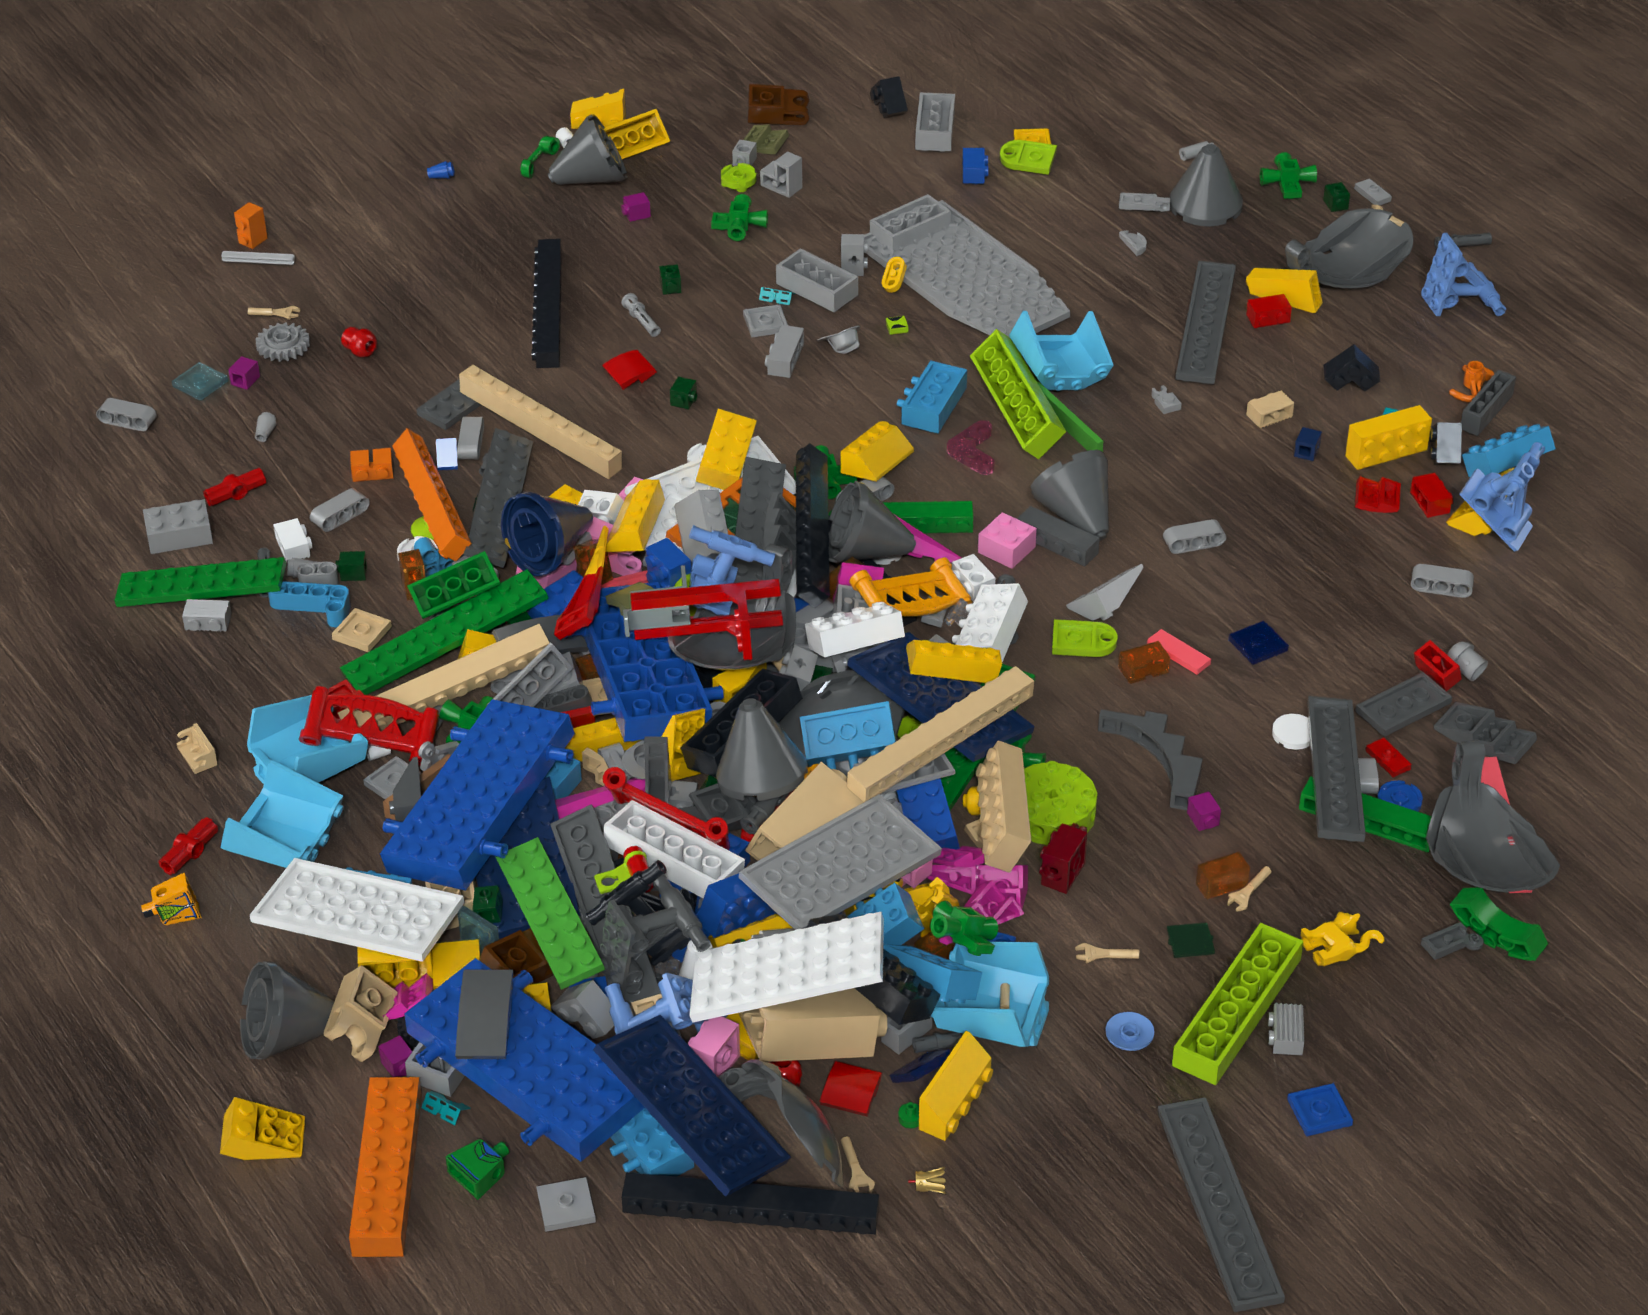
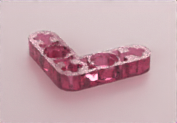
[947,420,995,475]

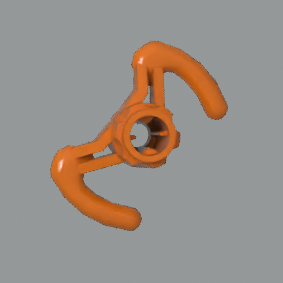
[1449,361,1494,403]

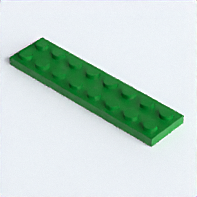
[114,557,286,607]

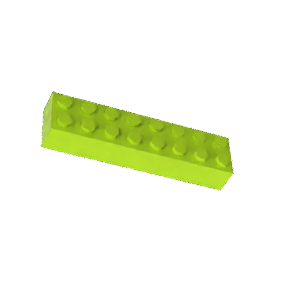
[970,329,1066,459]
[1172,922,1303,1086]

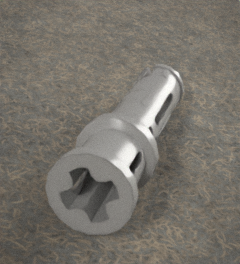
[621,293,661,337]

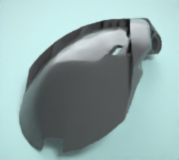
[1285,208,1414,288]
[668,544,796,670]
[778,670,905,777]
[1426,740,1560,892]
[718,1059,844,1187]

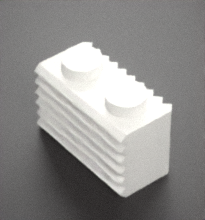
[273,518,312,562]

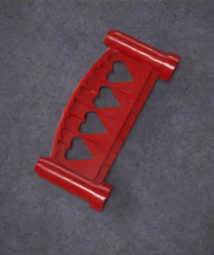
[299,686,439,767]
[603,767,730,850]

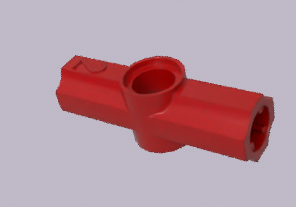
[203,468,266,507]
[159,817,218,875]

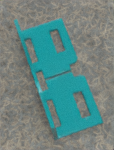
[759,287,796,305]
[421,1091,471,1126]

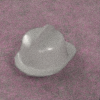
[817,326,860,354]
[622,739,645,779]

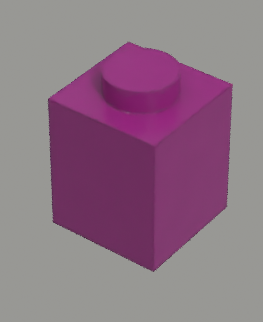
[621,192,651,222]
[228,356,260,390]
[1187,792,1221,831]
[378,1035,412,1077]

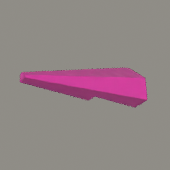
[895,515,961,563]
[556,778,645,819]
[927,865,1028,909]
[939,880,1024,945]

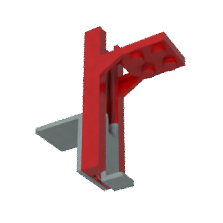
[623,565,783,660]

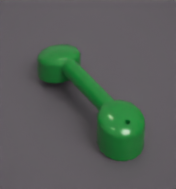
[520,136,560,178]

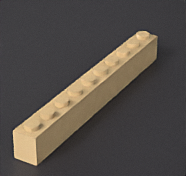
[459,365,622,479]
[338,624,549,732]
[847,666,1034,802]

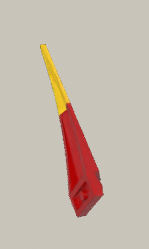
[554,525,608,640]

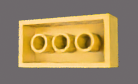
[1345,405,1432,470]
[696,408,757,490]

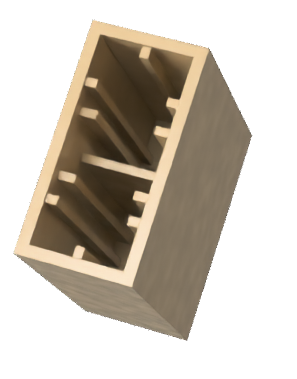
[745,762,864,861]
[738,988,887,1062]

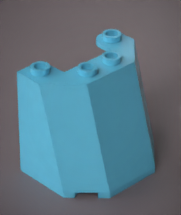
[1009,311,1114,391]
[247,695,368,784]
[220,760,344,868]
[931,942,1049,1047]

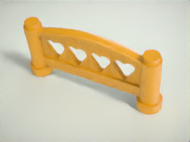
[849,557,972,616]

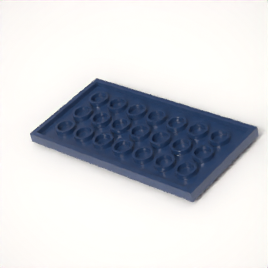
[847,632,1035,762]
[476,776,581,941]
[593,1015,791,1197]

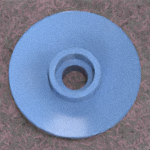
[1105,1012,1154,1051]

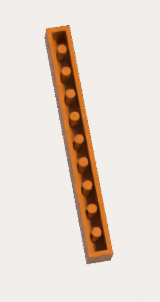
[392,428,472,561]

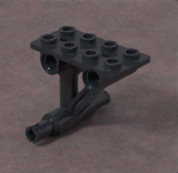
[585,860,698,966]

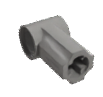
[598,743,632,780]

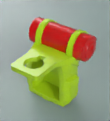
[594,846,653,914]

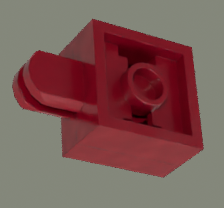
[1039,822,1087,894]

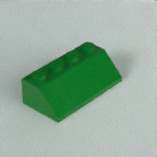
[407,551,501,619]

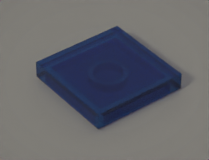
[1228,621,1289,665]
[889,1050,951,1083]

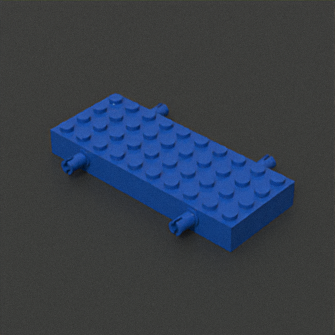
[564,582,724,742]
[380,699,575,891]
[404,958,645,1162]

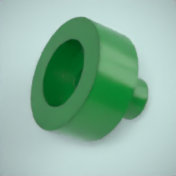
[898,1102,919,1129]

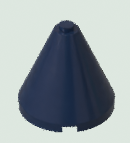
[501,492,593,576]

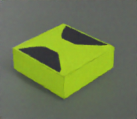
[886,316,908,335]

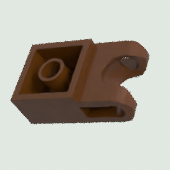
[748,84,809,125]
[479,928,553,985]

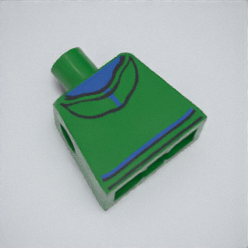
[445,1139,509,1200]

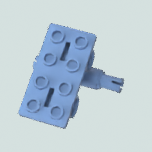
[1421,233,1506,316]
[1460,442,1545,552]
[689,525,775,615]
[605,972,728,1035]

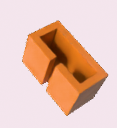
[234,202,267,249]
[350,448,393,482]

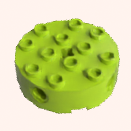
[1024,761,1098,845]

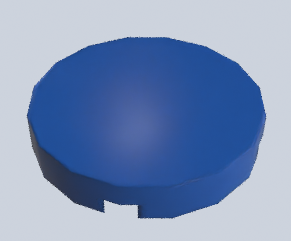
[1377,780,1423,812]

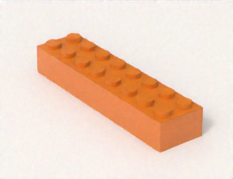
[349,1077,422,1257]

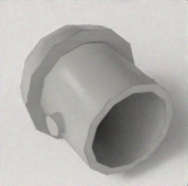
[1447,641,1488,681]

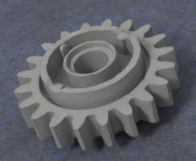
[256,322,310,362]

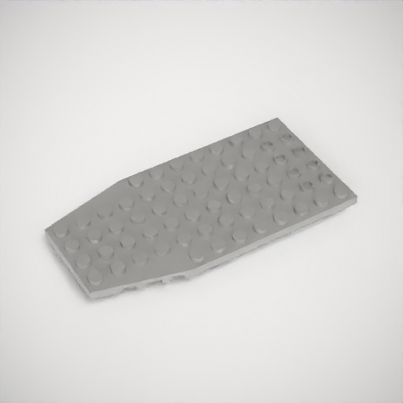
[864,194,1070,338]

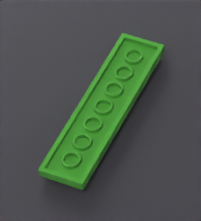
[495,837,605,990]

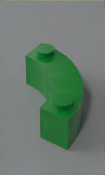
[1450,887,1548,961]

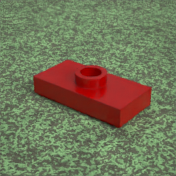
[1366,738,1412,778]

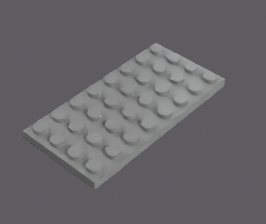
[739,794,942,930]

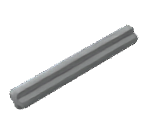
[221,251,295,265]

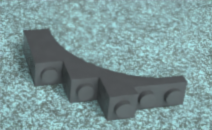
[1098,709,1203,810]
[644,736,671,891]

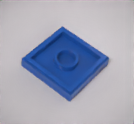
[1287,1083,1353,1137]

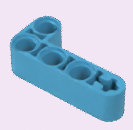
[414,537,464,578]
[268,581,351,628]

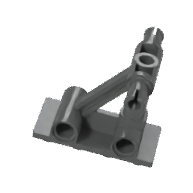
[599,874,711,996]

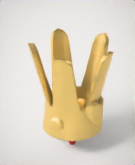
[908,1167,946,1194]

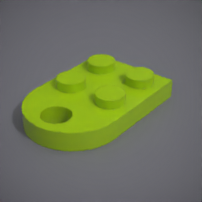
[1000,140,1057,175]
[1052,619,1118,657]

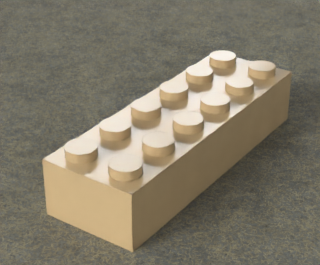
[976,741,1031,873]

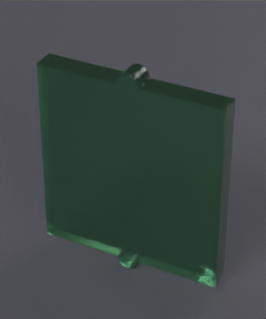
[1167,923,1215,958]

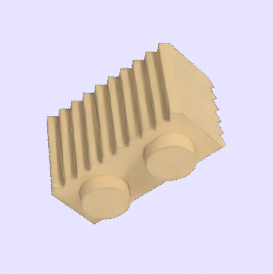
[1246,390,1294,428]

